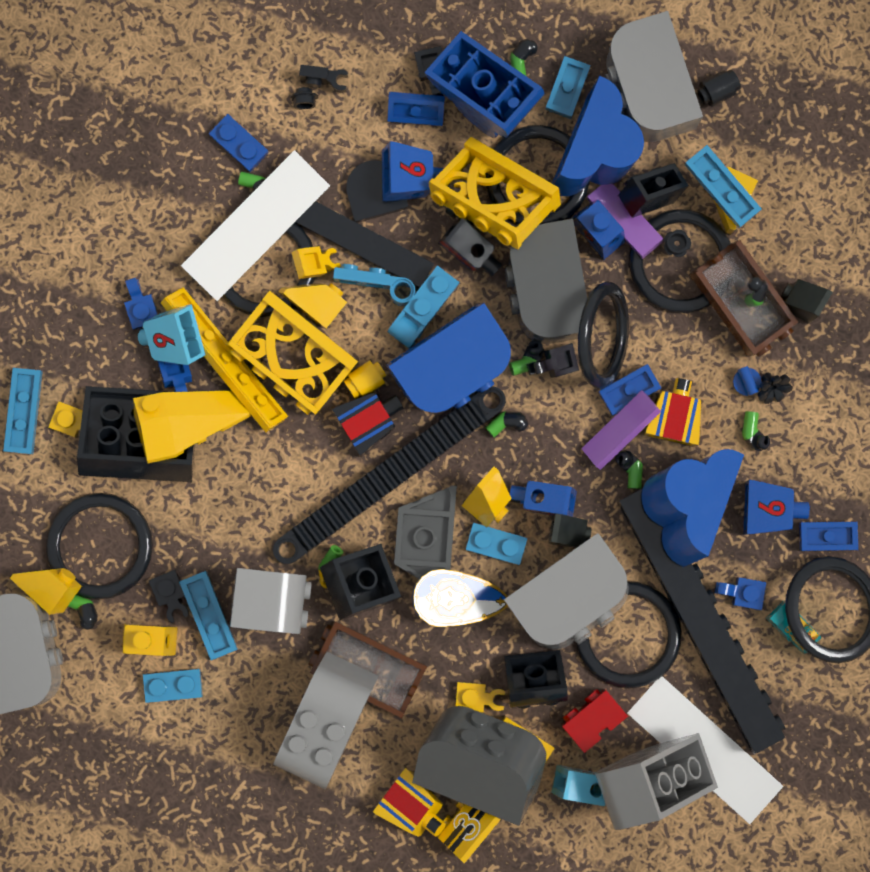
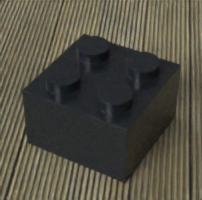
[320,544,401,621]

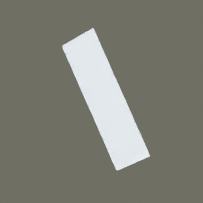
[181,150,330,301]
[628,677,783,824]

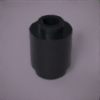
[697,69,741,107]

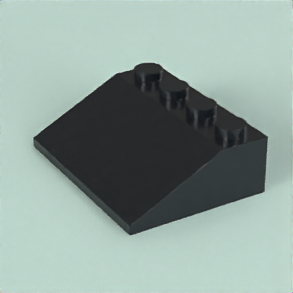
[77,386,195,482]

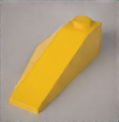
[133,391,251,463]

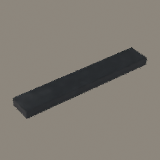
[295,201,434,288]

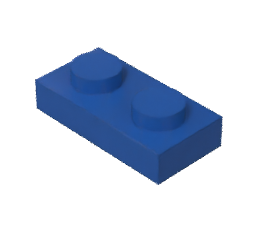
[387,92,445,126]
[209,114,269,172]
[598,364,661,416]
[799,522,858,551]

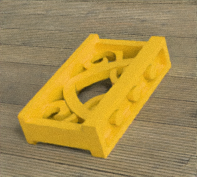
[428,137,561,250]
[227,291,359,415]

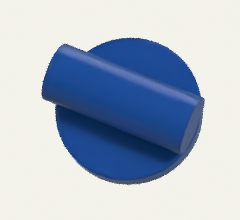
[733,366,761,396]

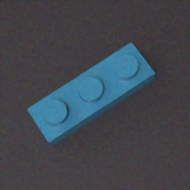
[684,145,762,228]
[3,368,43,455]
[179,571,238,661]

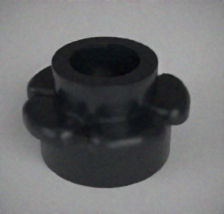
[291,87,318,110]
[664,230,691,257]

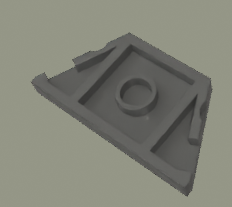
[394,486,457,579]

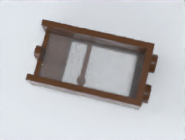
[689,240,798,357]
[308,621,427,718]

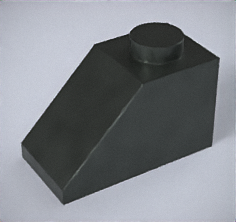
[780,279,833,324]
[548,513,592,548]

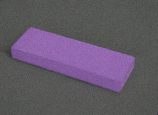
[587,184,663,259]
[581,390,661,470]

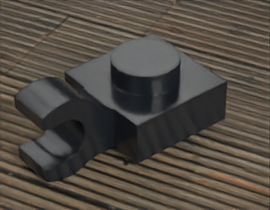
[414,46,444,96]
[299,65,348,93]
[526,343,579,378]

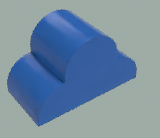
[424,31,545,138]
[552,76,644,196]
[642,449,744,567]

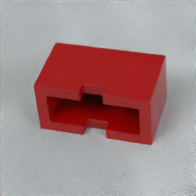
[561,689,628,753]

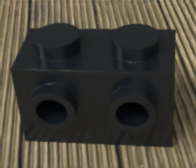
[618,163,689,218]

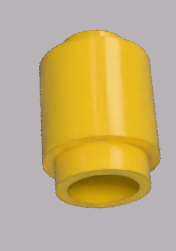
[343,360,387,399]

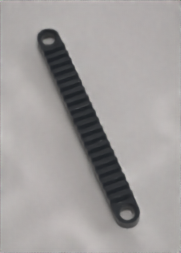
[273,386,506,564]

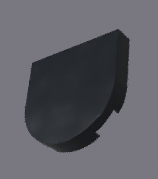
[346,160,409,223]

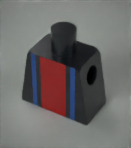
[438,218,502,277]
[332,392,404,457]

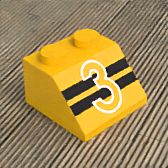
[438,802,501,864]

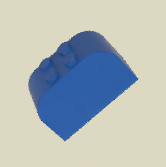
[385,303,511,413]

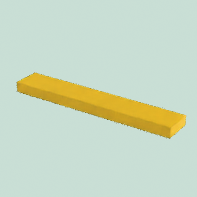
[161,287,288,433]

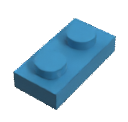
[545,56,591,119]
[466,523,527,565]
[143,669,203,703]

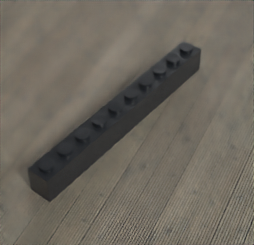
[617,489,786,754]

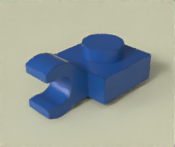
[124,278,158,330]
[158,361,192,392]
[714,577,767,610]

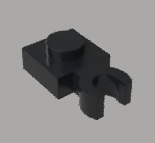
[148,570,189,623]

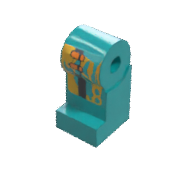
[766,600,821,654]

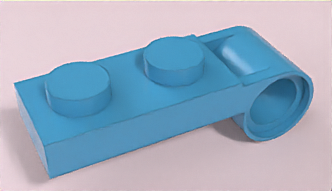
[333,264,415,306]
[387,265,460,349]

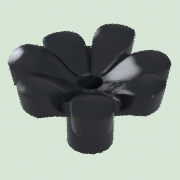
[758,372,793,404]

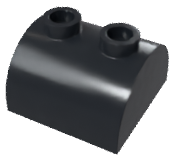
[504,650,568,709]

